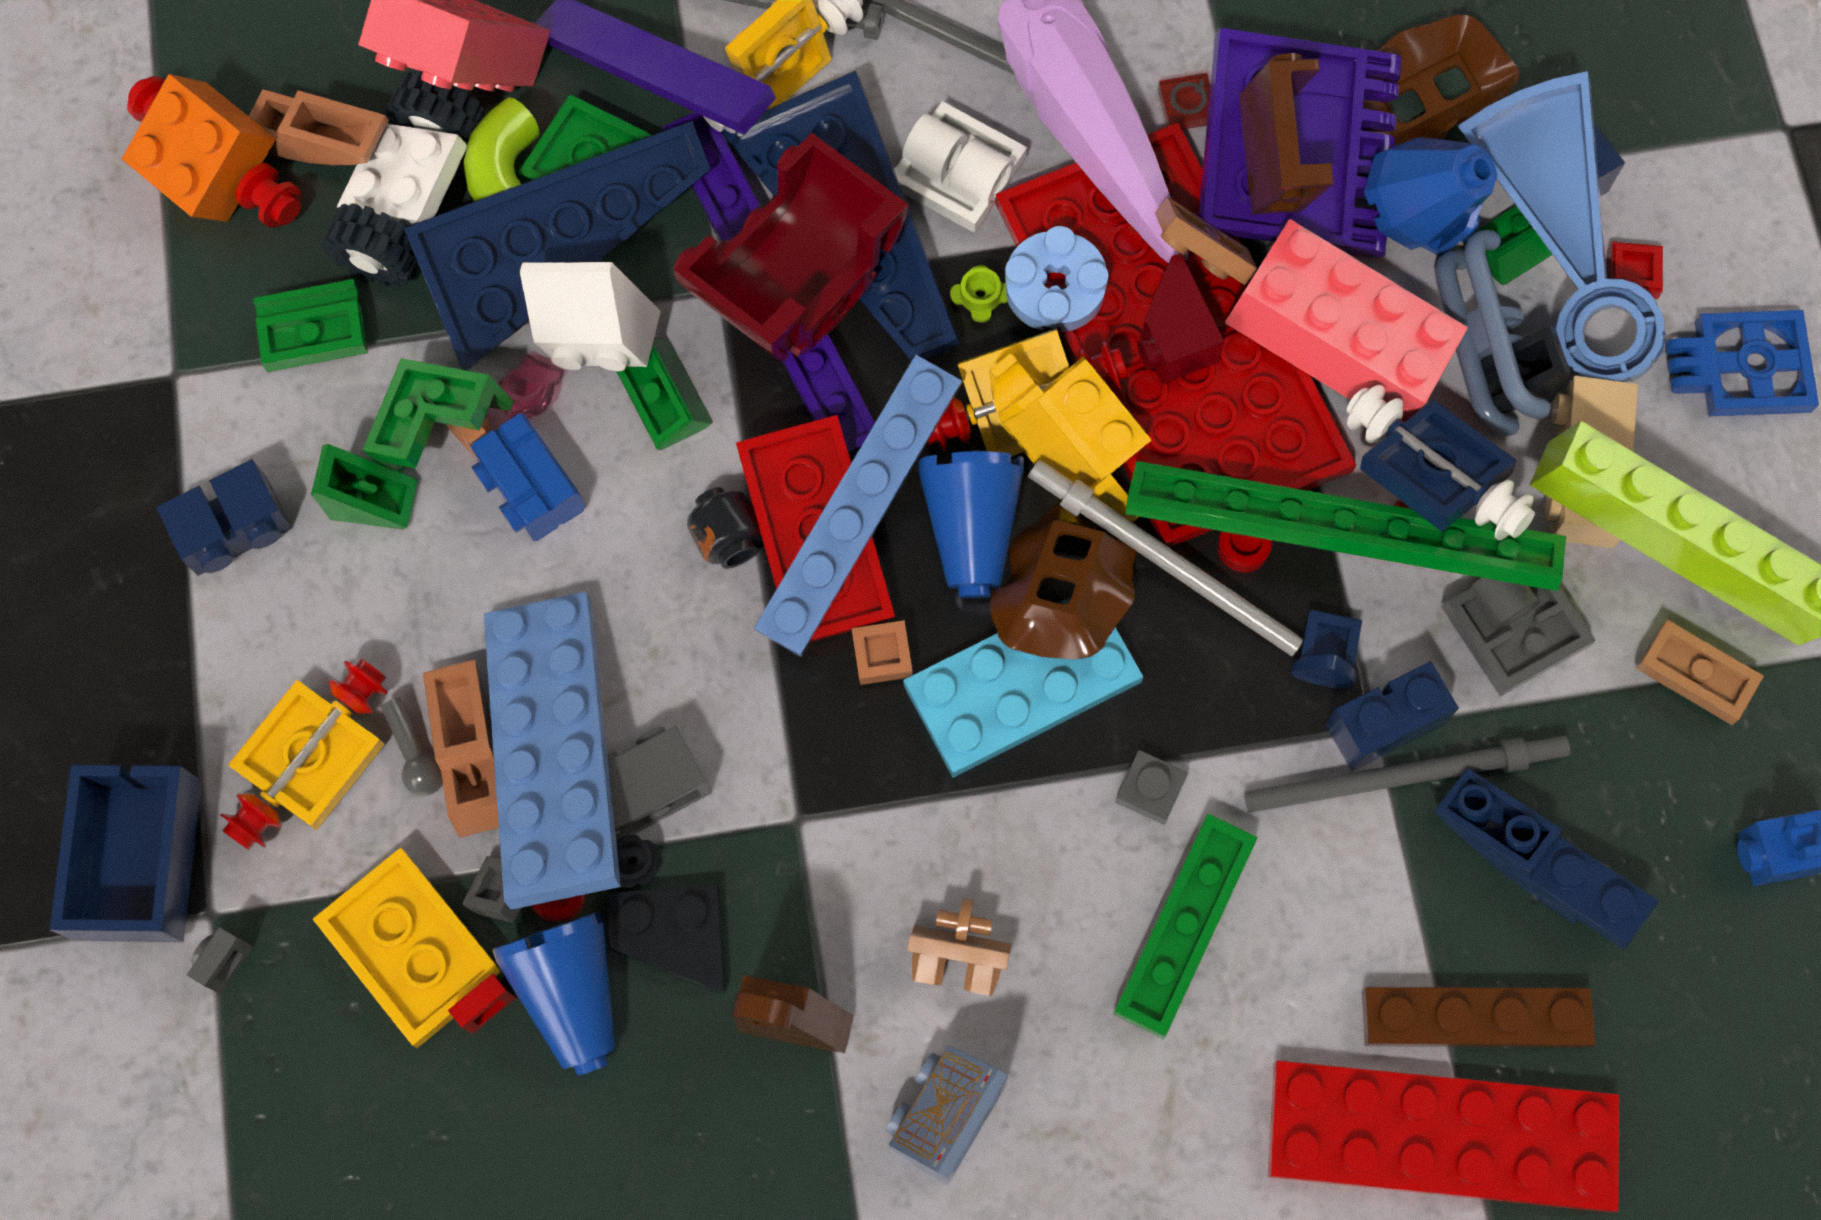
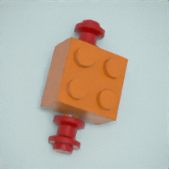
[121,74,301,228]

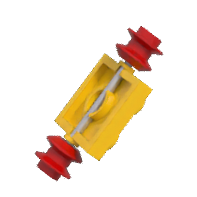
[928,329,1128,456]
[220,658,388,850]

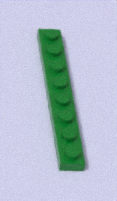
[1125,461,1566,591]

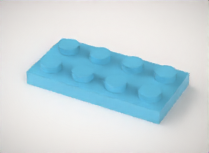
[903,596,1143,778]

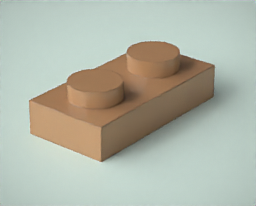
[1155,197,1258,285]
[1636,620,1764,725]

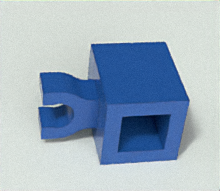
[1737,810,1821,886]

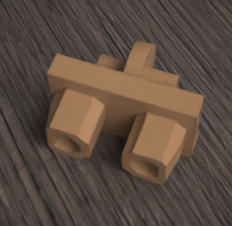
[907,898,1012,996]

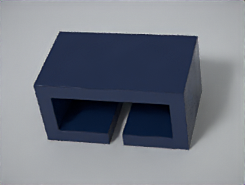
[156,459,292,576]
[1325,661,1459,772]

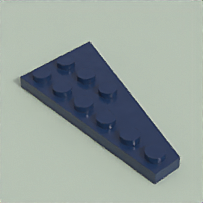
[721,71,960,361]
[404,121,710,371]

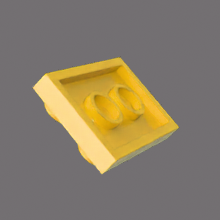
[313,847,505,1048]

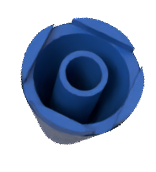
[918,451,1024,598]
[492,911,616,1076]

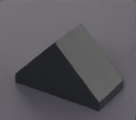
[1461,325,1571,413]

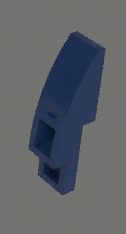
[1435,768,1659,951]

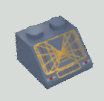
[885,1045,1008,1185]

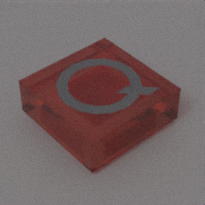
[1157,73,1210,130]

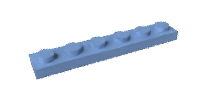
[754,355,962,657]

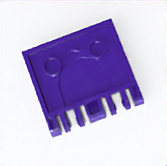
[1198,28,1402,258]

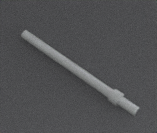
[1027,459,1304,657]

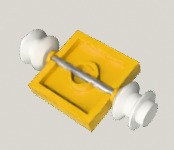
[703,0,863,133]

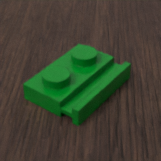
[253,279,368,373]

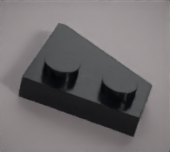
[607,884,726,994]

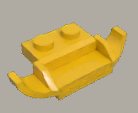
[989,353,1151,522]

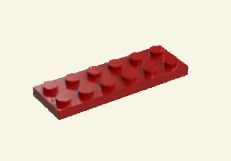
[1268,1060,1619,1213]

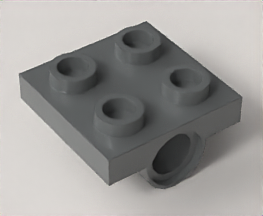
[1442,578,1596,697]

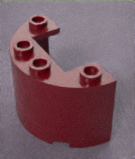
[673,133,908,361]

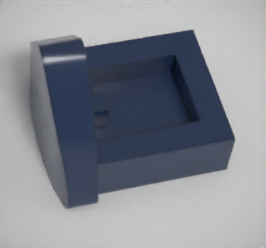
[1291,610,1362,688]

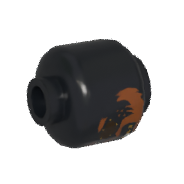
[687,487,762,569]

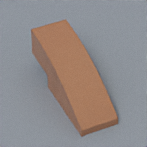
[249,89,389,165]
[423,659,499,838]

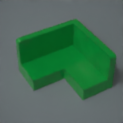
[362,358,514,473]

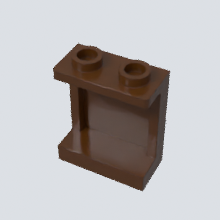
[1239,53,1334,215]

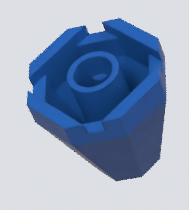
[1364,137,1497,250]

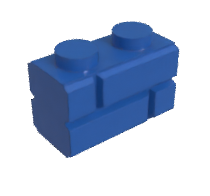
[471,413,586,541]

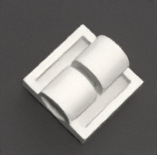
[895,101,1027,233]

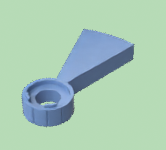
[1458,71,1666,383]

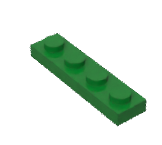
[1113,814,1258,1040]

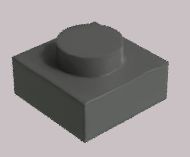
[1115,750,1189,825]
[462,856,520,923]
[187,927,253,994]

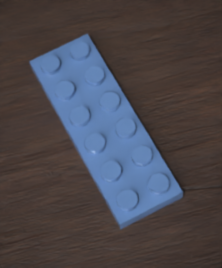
[484,591,621,910]

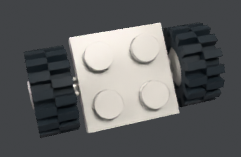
[321,70,485,287]

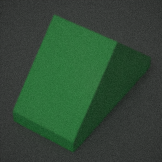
[311,444,418,529]

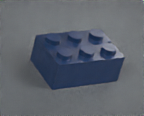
[49,765,202,942]

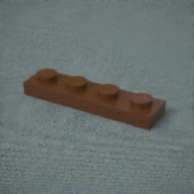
[1362,987,1596,1048]

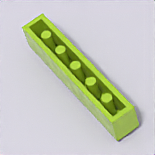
[1530,421,1821,646]

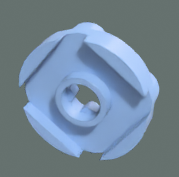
[1005,226,1108,332]

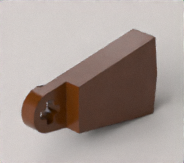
[731,975,853,1054]

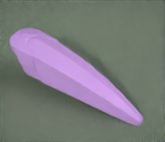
[998,0,1189,263]

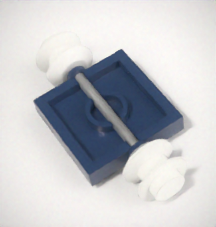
[1346,385,1535,540]

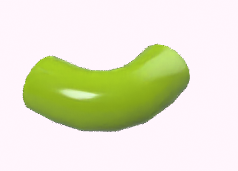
[463,97,540,202]

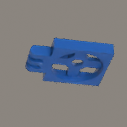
[1665,310,1819,417]

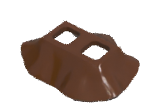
[1362,14,1520,146]
[990,505,1136,660]

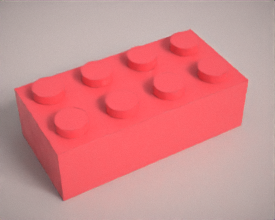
[358,0,551,92]
[1225,219,1468,422]

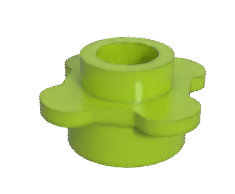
[950,265,1008,322]

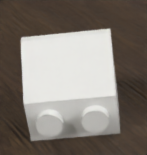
[520,262,661,371]

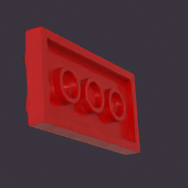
[736,415,895,643]

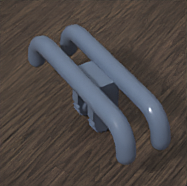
[1435,230,1551,436]

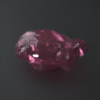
[498,354,564,420]

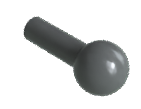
[380,697,443,796]

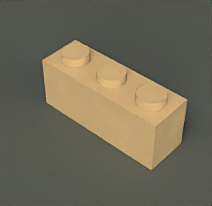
[1544,376,1638,548]

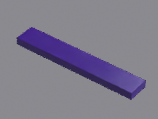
[535,0,776,135]

